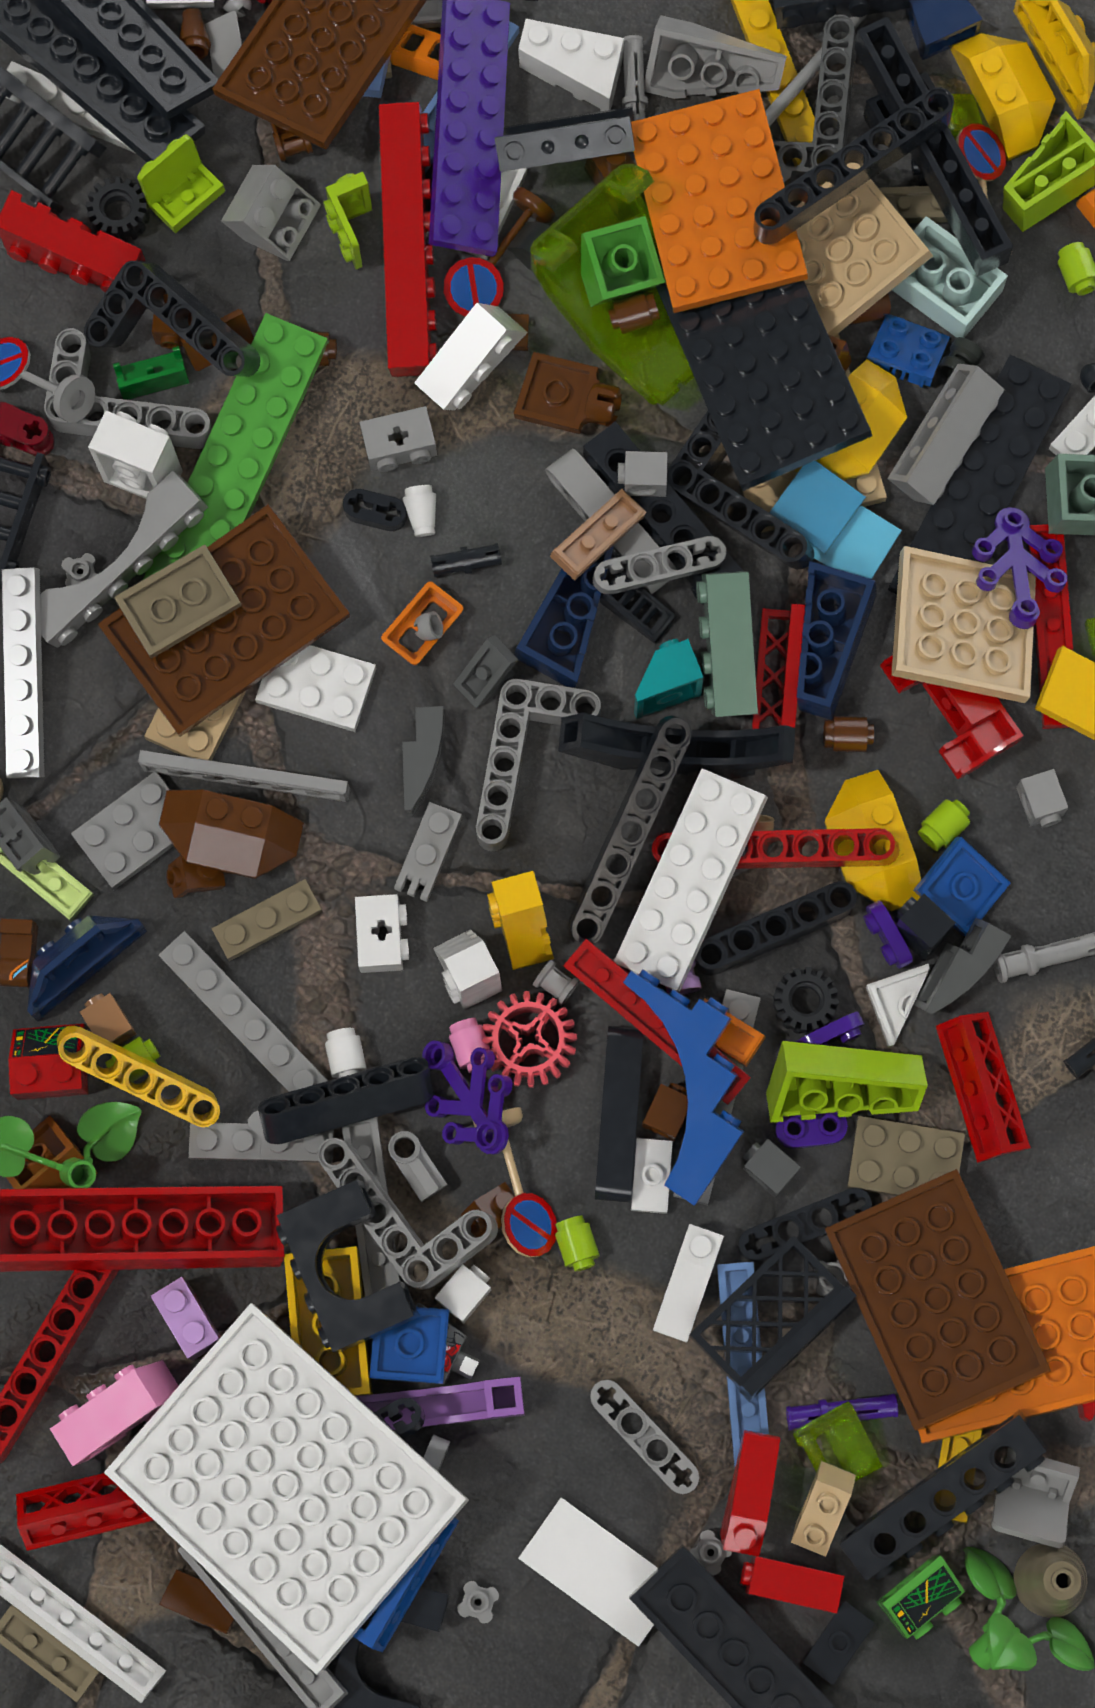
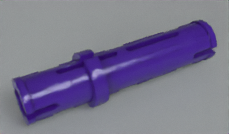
[786,1393,898,1430]

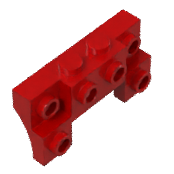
[880,655,1024,779]

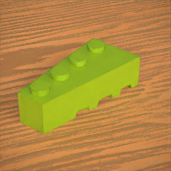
[766,1041,928,1123]

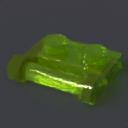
[793,1401,883,1482]

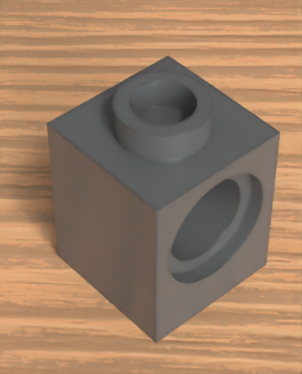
[743,1139,801,1198]

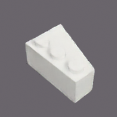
[518,19,624,111]
[414,303,528,410]
[433,929,502,1010]

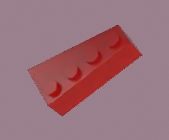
[0,190,146,293]

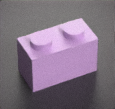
[151,1277,221,1361]

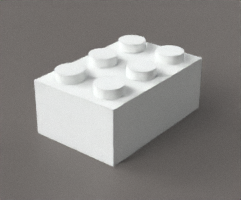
[88,411,183,499]

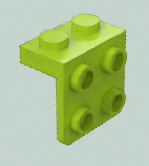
[137,134,226,234]
[323,172,372,270]

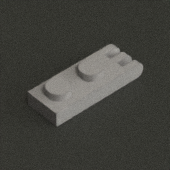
[394,802,462,902]

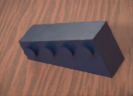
[514,546,614,688]
[797,561,877,720]

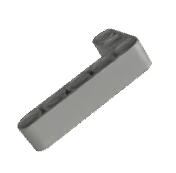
[44,328,213,449]
[476,679,601,851]
[318,1138,498,1289]

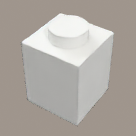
[435,1264,491,1324]

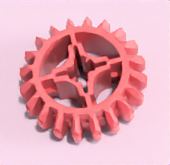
[482,991,577,1088]

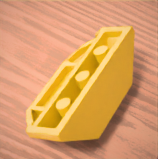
[1013,0,1095,120]
[950,33,1056,161]
[794,359,907,481]
[824,770,921,912]

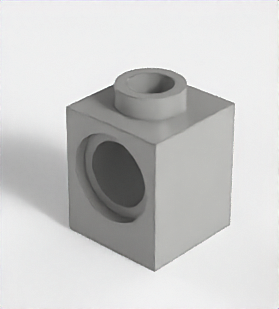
[618,451,667,497]
[1016,769,1068,828]

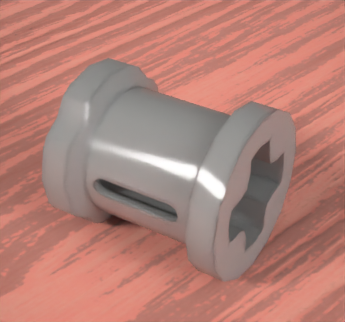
[533,960,579,1006]

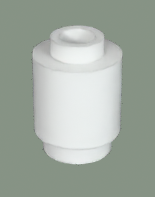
[325,1028,367,1078]

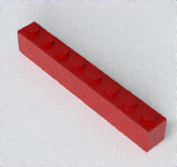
[379,102,438,377]

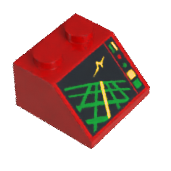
[8,1023,88,1100]

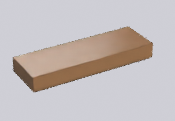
[550,489,647,580]

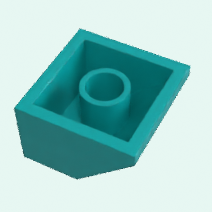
[634,639,704,719]

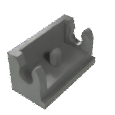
[0,797,61,875]

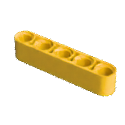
[57,1025,220,1127]

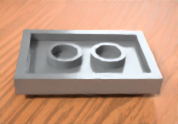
[71,771,173,890]

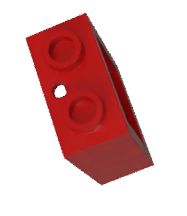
[740,1556,844,1614]

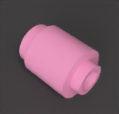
[449,1018,490,1073]

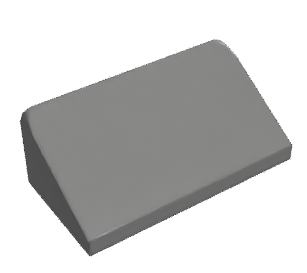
[205,11,242,79]

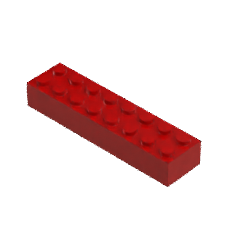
[0,1186,285,1272]

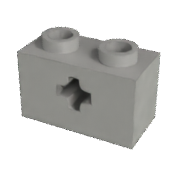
[360,406,437,472]

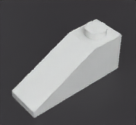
[653,1224,724,1343]

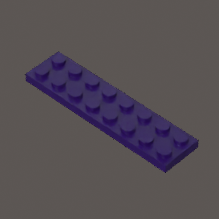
[429,0,510,257]

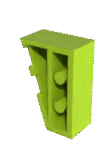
[1003,111,1095,232]

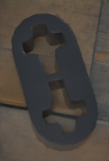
[343,489,407,532]

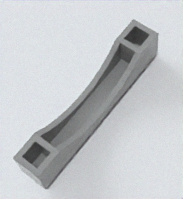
[40,470,208,648]

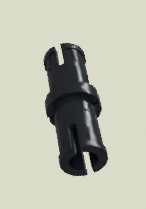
[430,543,502,577]

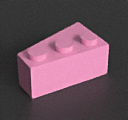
[50,1360,179,1466]

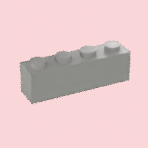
[887,364,1005,505]

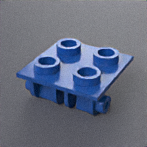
[867,314,950,388]

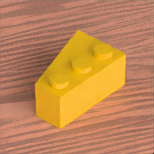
[487,871,554,970]

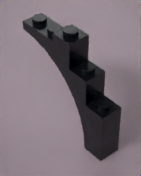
[558,713,796,780]

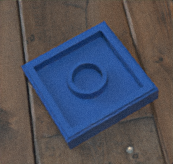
[913,837,1011,936]
[370,1307,449,1384]

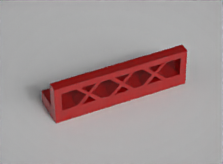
[752,604,805,729]
[936,1012,1031,1163]
[16,1473,154,1551]

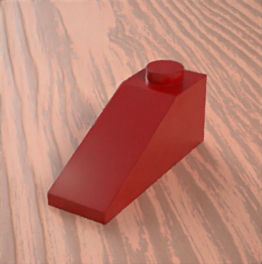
[720,1430,781,1557]

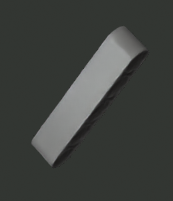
[545,448,676,595]

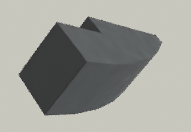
[402,706,445,818]
[914,918,1011,1014]

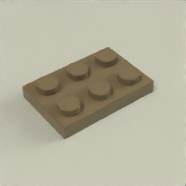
[114,544,242,659]
[847,1116,965,1196]

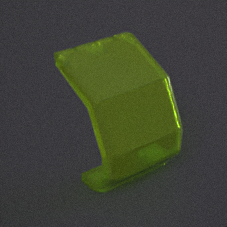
[530,163,694,406]

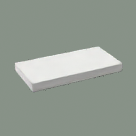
[518,1498,658,1647]

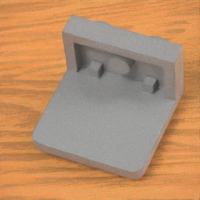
[991,1448,1080,1548]

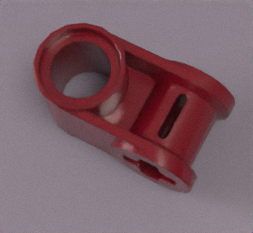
[0,402,55,456]

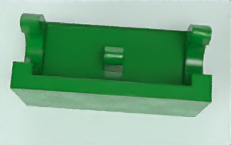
[113,346,189,400]

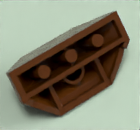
[159,789,304,879]

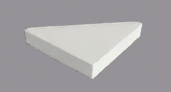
[866,964,930,1048]

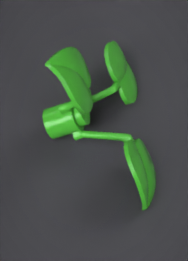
[0,1102,142,1188]
[963,1547,1095,1671]

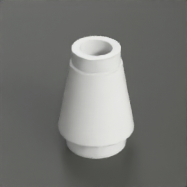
[402,485,436,537]

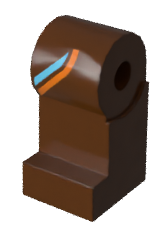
[0,918,39,987]

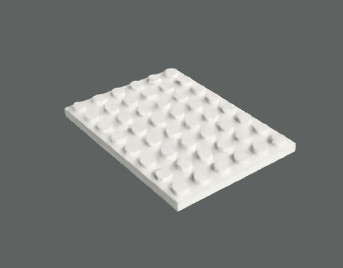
[104,1303,469,1675]

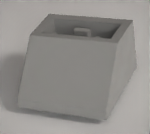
[221,165,321,261]

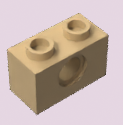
[791,1461,856,1557]

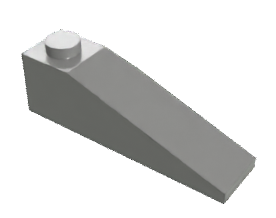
[644,15,787,99]

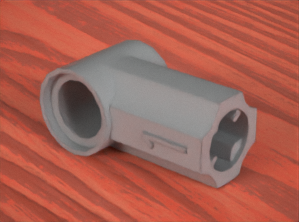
[388,1131,447,1202]

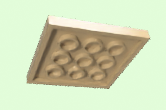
[796,163,933,337]
[891,546,1036,703]

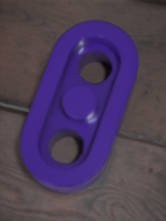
[863,900,913,969]
[796,1011,865,1046]
[775,1112,848,1149]

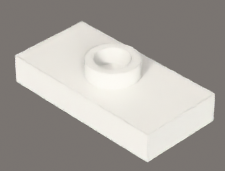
[631,1138,672,1214]

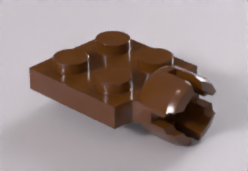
[514,352,622,434]

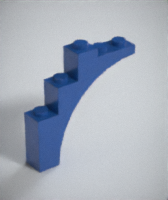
[623,969,745,1206]

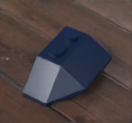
[27,916,147,1022]

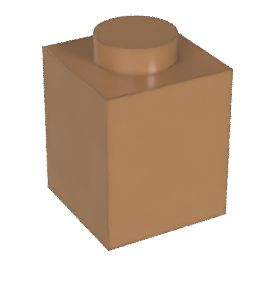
[80,993,137,1046]

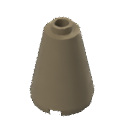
[1014,1543,1088,1618]

